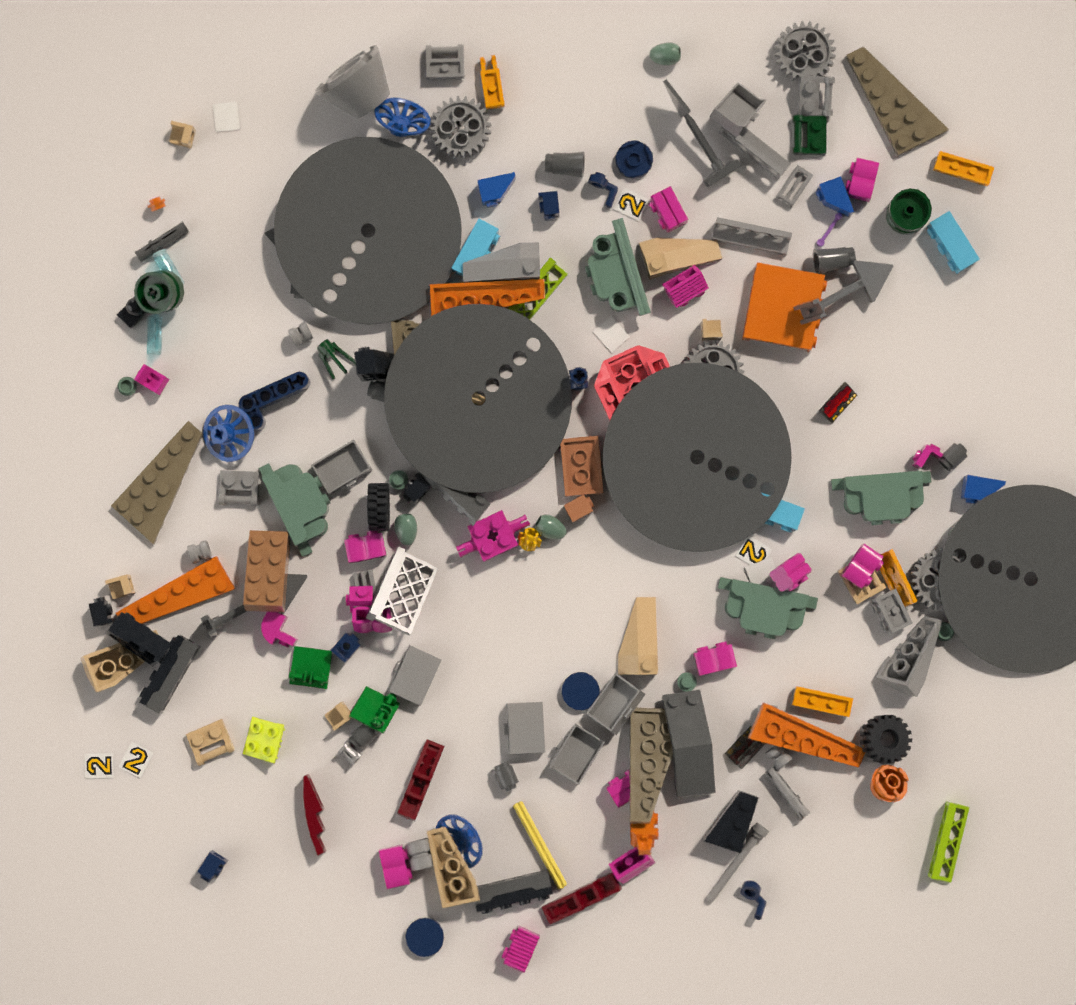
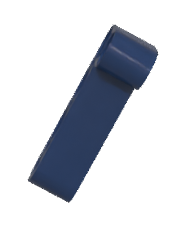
[238,371,310,431]

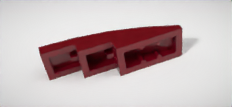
[397,739,445,821]
[303,774,327,856]
[541,872,622,924]

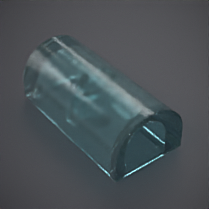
[152,249,185,284]

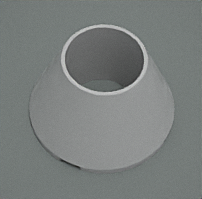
[315,45,390,119]

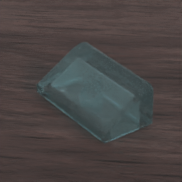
[147,314,162,355]

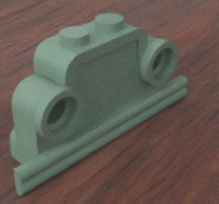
[585,218,651,316]
[259,463,331,557]
[831,471,932,525]
[718,577,818,640]

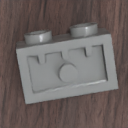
[871,589,913,634]

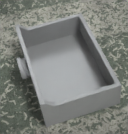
[709,82,766,137]
[311,439,372,495]
[389,645,442,706]
[586,673,646,735]
[504,702,545,754]
[549,723,605,785]

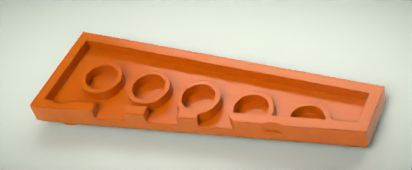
[430,279,545,316]
[116,556,235,624]
[748,703,865,767]

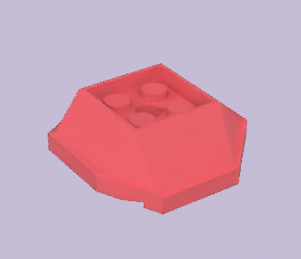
[594,345,670,420]

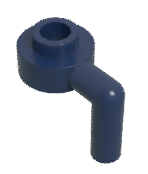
[588,172,618,208]
[741,881,766,920]

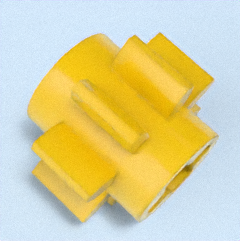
[518,528,542,551]

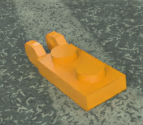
[480,55,505,110]

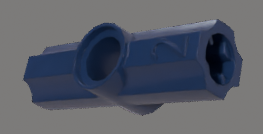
[569,367,588,391]

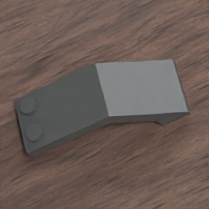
[662,690,715,799]

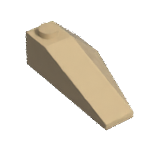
[639,238,722,279]
[618,597,658,675]
[80,630,158,693]
[427,827,480,908]

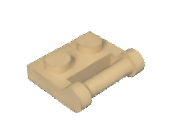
[837,566,886,605]
[186,719,235,766]

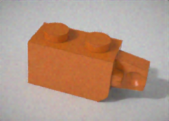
[630,812,658,855]

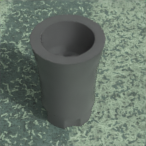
[545,151,585,178]
[813,247,856,274]

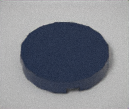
[615,140,653,179]
[562,672,600,710]
[405,917,444,957]

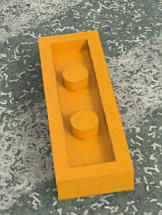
[933,151,994,187]
[880,549,917,607]
[792,686,853,717]

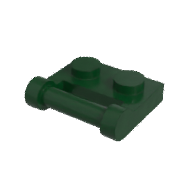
[792,115,827,155]

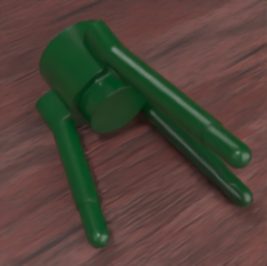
[317,339,356,380]

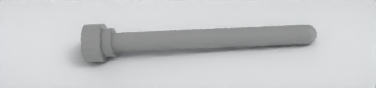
[707,823,769,903]

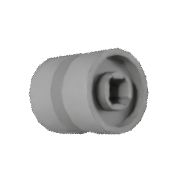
[405,838,434,871]

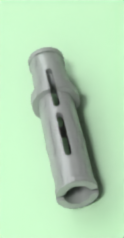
[765,766,810,820]

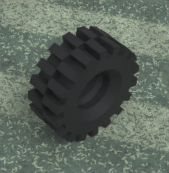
[367,483,390,531]
[860,715,912,764]

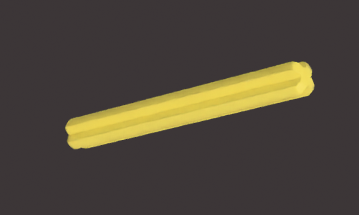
[513,801,567,889]

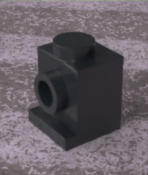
[402,473,432,504]
[89,597,115,627]

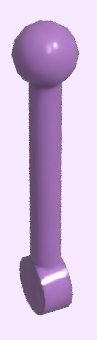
[817,213,843,247]

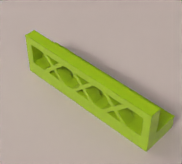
[508,257,568,320]
[928,801,970,883]

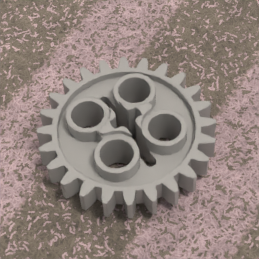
[774,21,836,83]
[430,96,491,158]
[683,340,745,374]
[910,549,965,611]

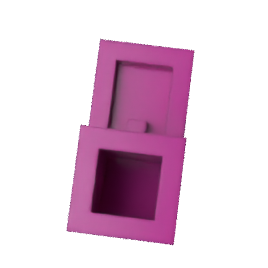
[261,612,298,648]

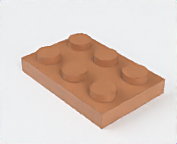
[560,436,603,497]

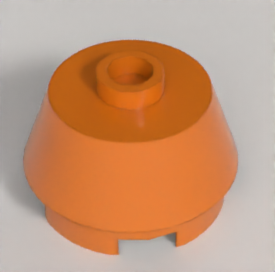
[870,764,909,802]

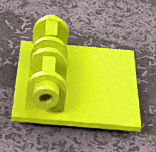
[243,717,285,763]

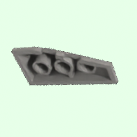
[463,242,540,283]
[876,616,942,697]

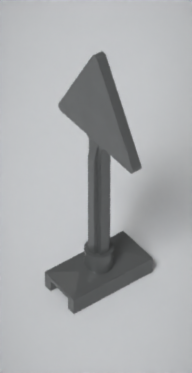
[663,79,742,187]
[793,260,893,324]
[201,574,307,639]

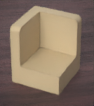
[169,121,196,148]
[701,319,723,341]
[105,574,135,599]
[325,701,352,731]

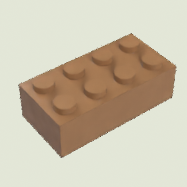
[243,530,290,612]

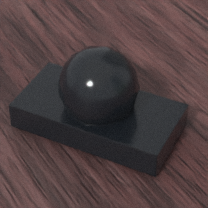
[117,296,147,329]

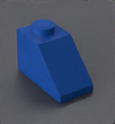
[477,172,516,207]
[816,176,854,217]
[960,475,1006,504]

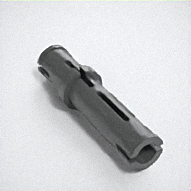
[135,221,189,262]

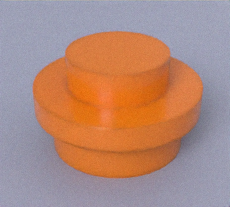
[147,196,166,212]

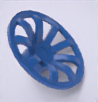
[374,98,431,137]
[203,405,254,462]
[436,814,483,869]

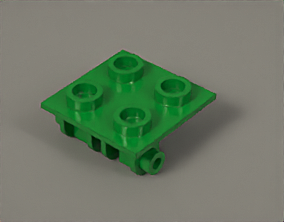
[289,646,332,689]
[349,686,400,734]

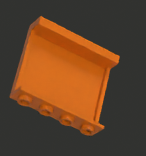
[742,262,827,352]

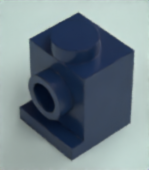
[538,191,560,221]
[331,633,361,663]
[197,850,229,883]

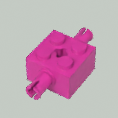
[456,510,530,562]

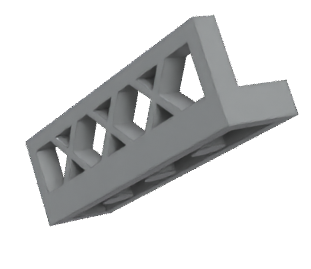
[719,127,791,180]
[712,217,792,255]

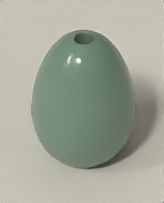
[649,42,681,65]
[394,514,417,546]
[535,514,567,540]

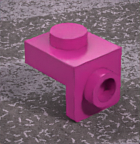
[134,364,170,395]
[912,444,943,469]
[346,586,373,613]

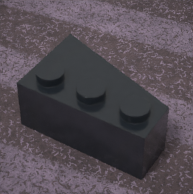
[354,347,394,382]
[106,612,172,667]
[702,790,759,854]

